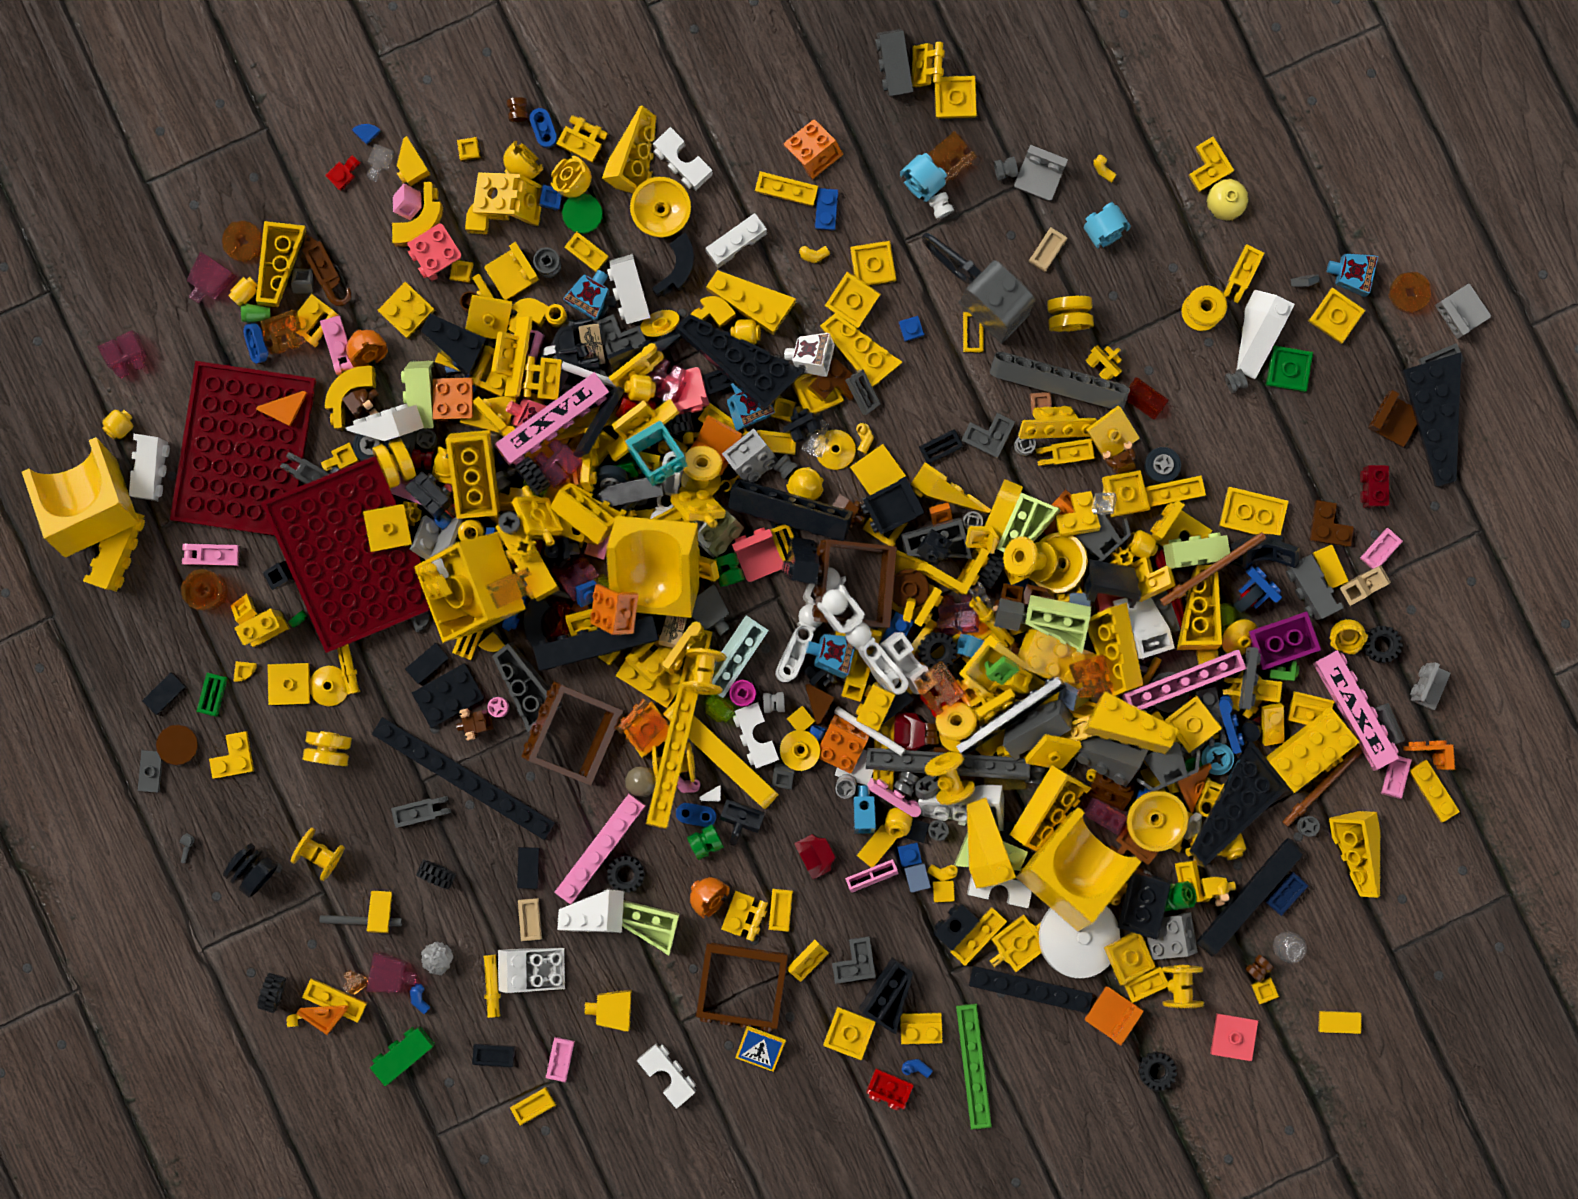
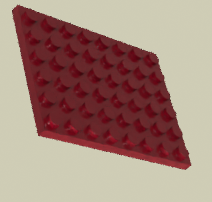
[170,361,316,536]
[261,455,430,653]

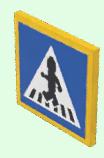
[735,1026,786,1072]

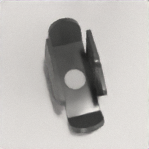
[1076,514,1131,561]
[1136,742,1200,792]

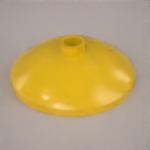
[630,177,691,238]
[1034,532,1088,593]
[1127,791,1188,851]

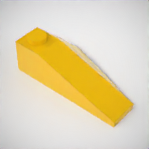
[602,106,656,194]
[910,462,991,515]
[967,797,1016,888]
[1329,811,1380,898]

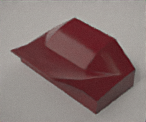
[894,713,925,751]
[794,834,835,880]

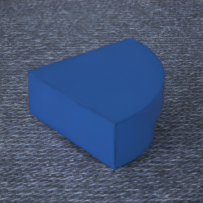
[352,124,381,145]

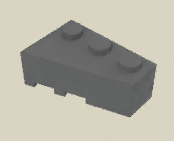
[875,29,913,96]
[901,518,972,559]
[1286,554,1344,621]
[1003,699,1073,761]
[1073,735,1148,787]

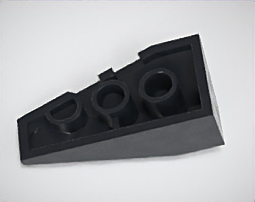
[607,331,683,373]

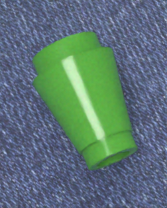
[241,304,270,324]

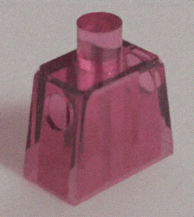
[187,252,237,304]
[366,951,417,992]

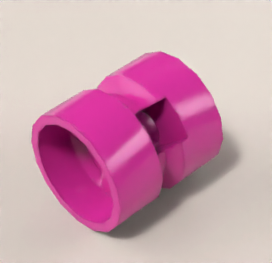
[729,680,756,706]

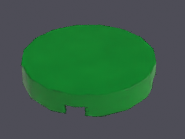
[562,193,603,234]

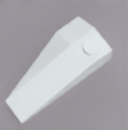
[1237,290,1295,380]
[918,785,1004,831]

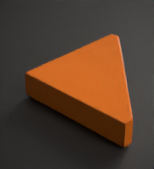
[256,391,307,426]
[1177,763,1212,813]
[296,1005,349,1035]

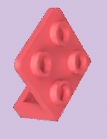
[407,224,461,282]
[662,367,710,415]
[732,527,783,582]

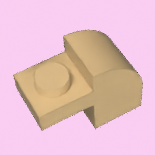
[1340,565,1391,606]

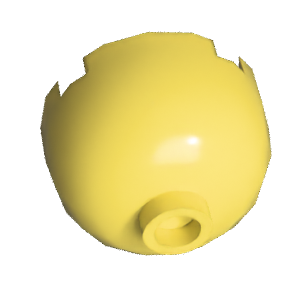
[1207,179,1248,221]

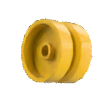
[1047,296,1094,332]
[372,437,416,489]
[302,731,352,766]

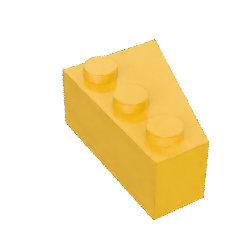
[550,482,627,545]

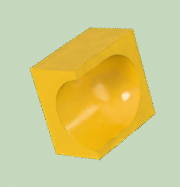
[22,437,139,558]
[606,516,700,618]
[414,532,526,643]
[1016,807,1141,931]

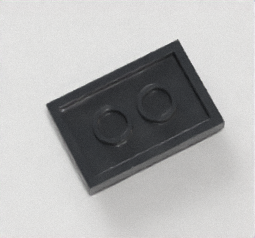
[412,663,485,728]
[1118,870,1172,940]

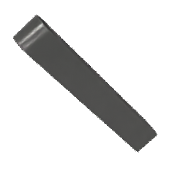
[990,352,1130,410]

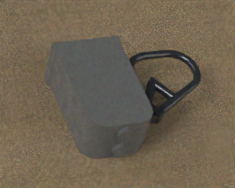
[922,233,1035,345]

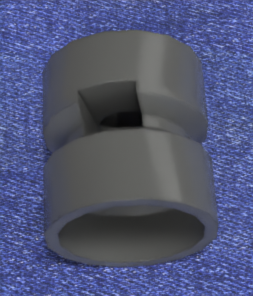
[533,247,562,278]

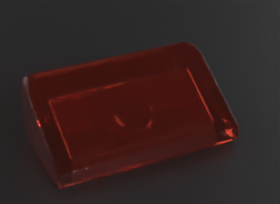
[1127,377,1169,420]

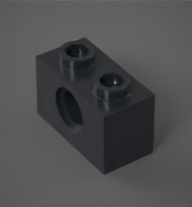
[933,903,980,951]

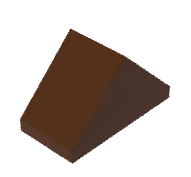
[805,684,834,724]

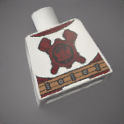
[784,333,835,377]

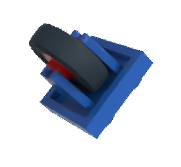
[1233,566,1282,613]

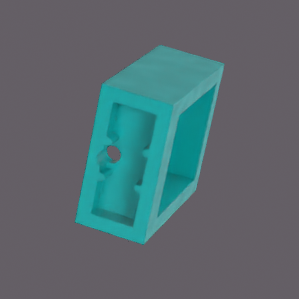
[625,420,688,486]

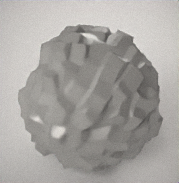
[421,942,454,975]

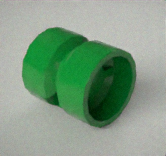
[713,552,745,588]
[687,824,724,860]
[1165,881,1197,912]

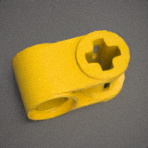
[1195,777,1224,817]

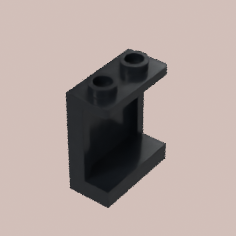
[860,476,924,536]
[1083,559,1141,608]

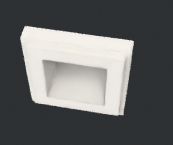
[700,785,721,801]

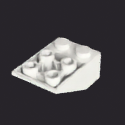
[346,403,424,441]
[1113,598,1175,659]
[498,948,565,993]

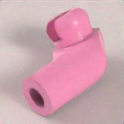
[676,775,700,793]

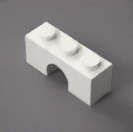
[653,127,713,191]
[706,213,767,268]
[879,632,937,694]
[733,702,779,768]
[967,876,1032,908]
[637,1043,696,1108]

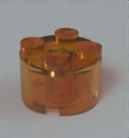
[181,569,227,611]

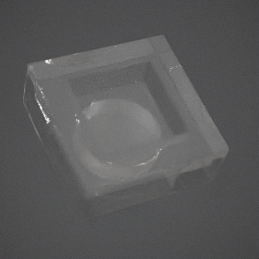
[1092,493,1117,514]

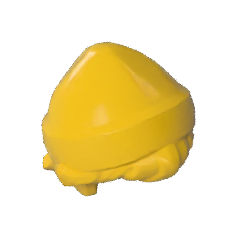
[786,467,824,500]
[1329,619,1368,655]

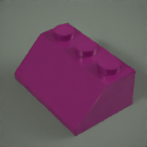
[1249,612,1321,671]

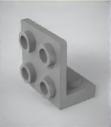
[1014,145,1068,201]
[1435,284,1491,339]
[722,428,779,483]
[410,515,463,560]
[1410,662,1451,710]
[1147,912,1198,960]

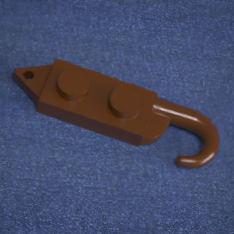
[302,234,351,306]

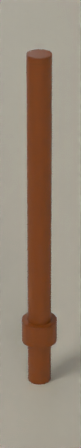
[1160,532,1266,606]
[1282,744,1362,827]

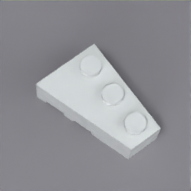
[607,254,650,324]
[129,434,170,501]
[558,889,624,933]

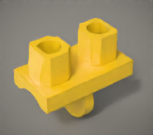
[1086,345,1122,380]

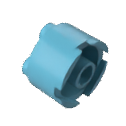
[900,153,947,202]
[1084,202,1131,249]

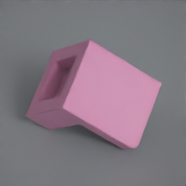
[393,184,421,220]

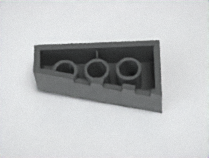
[493,642,563,732]

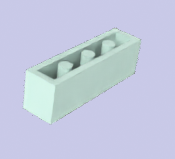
[712,615,769,698]

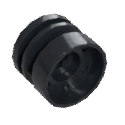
[222,843,278,898]

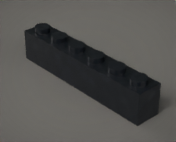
[728,478,853,541]
[533,613,659,671]

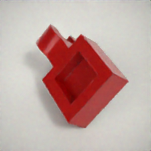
[325,155,361,191]

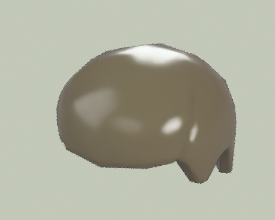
[625,766,656,797]

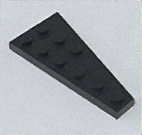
[675,314,806,411]
[1402,352,1462,487]
[1189,740,1289,867]

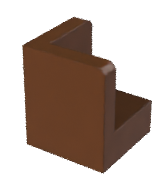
[1021,584,1056,609]

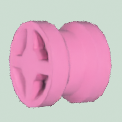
[487,697,510,717]

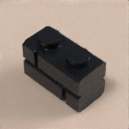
[405,471,454,519]

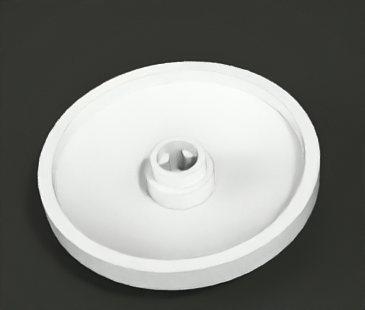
[1039,906,1120,978]

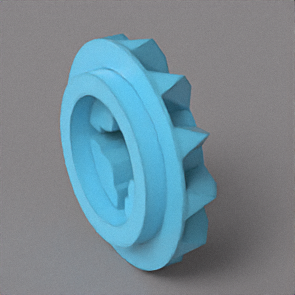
[1201,742,1234,775]

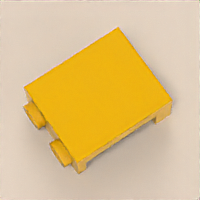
[234,609,290,647]
[959,635,1026,700]

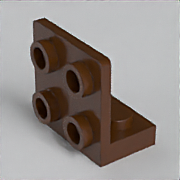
[1368,390,1417,447]
[1086,767,1141,811]

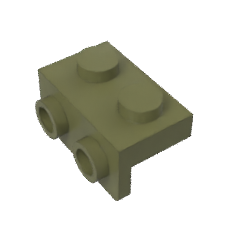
[698,508,744,558]

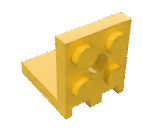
[472,172,542,226]
[1150,501,1213,547]
[917,548,990,595]
[892,566,943,626]
[953,679,1015,727]

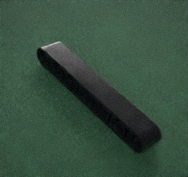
[1196,838,1305,957]

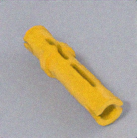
[969,597,1015,647]
[337,644,360,695]
[483,955,501,1018]

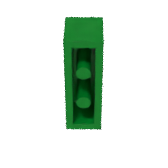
[370,1026,436,1086]

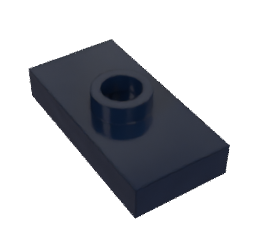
[1265,872,1308,916]

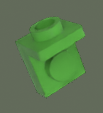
[984,656,1019,685]
[1266,660,1299,681]

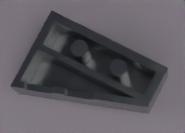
[421,314,486,378]
[782,537,819,584]
[859,957,913,1035]

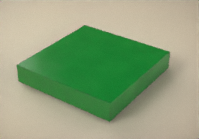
[1266,345,1313,393]

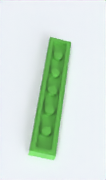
[956,1003,991,1129]

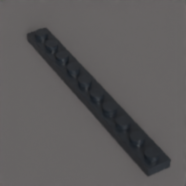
[371,717,556,840]

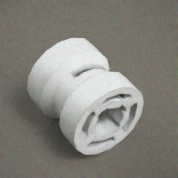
[928,192,954,219]

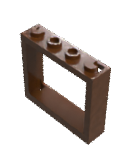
[812,539,897,628]
[521,681,623,786]
[696,942,788,1032]

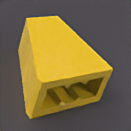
[460,396,519,435]

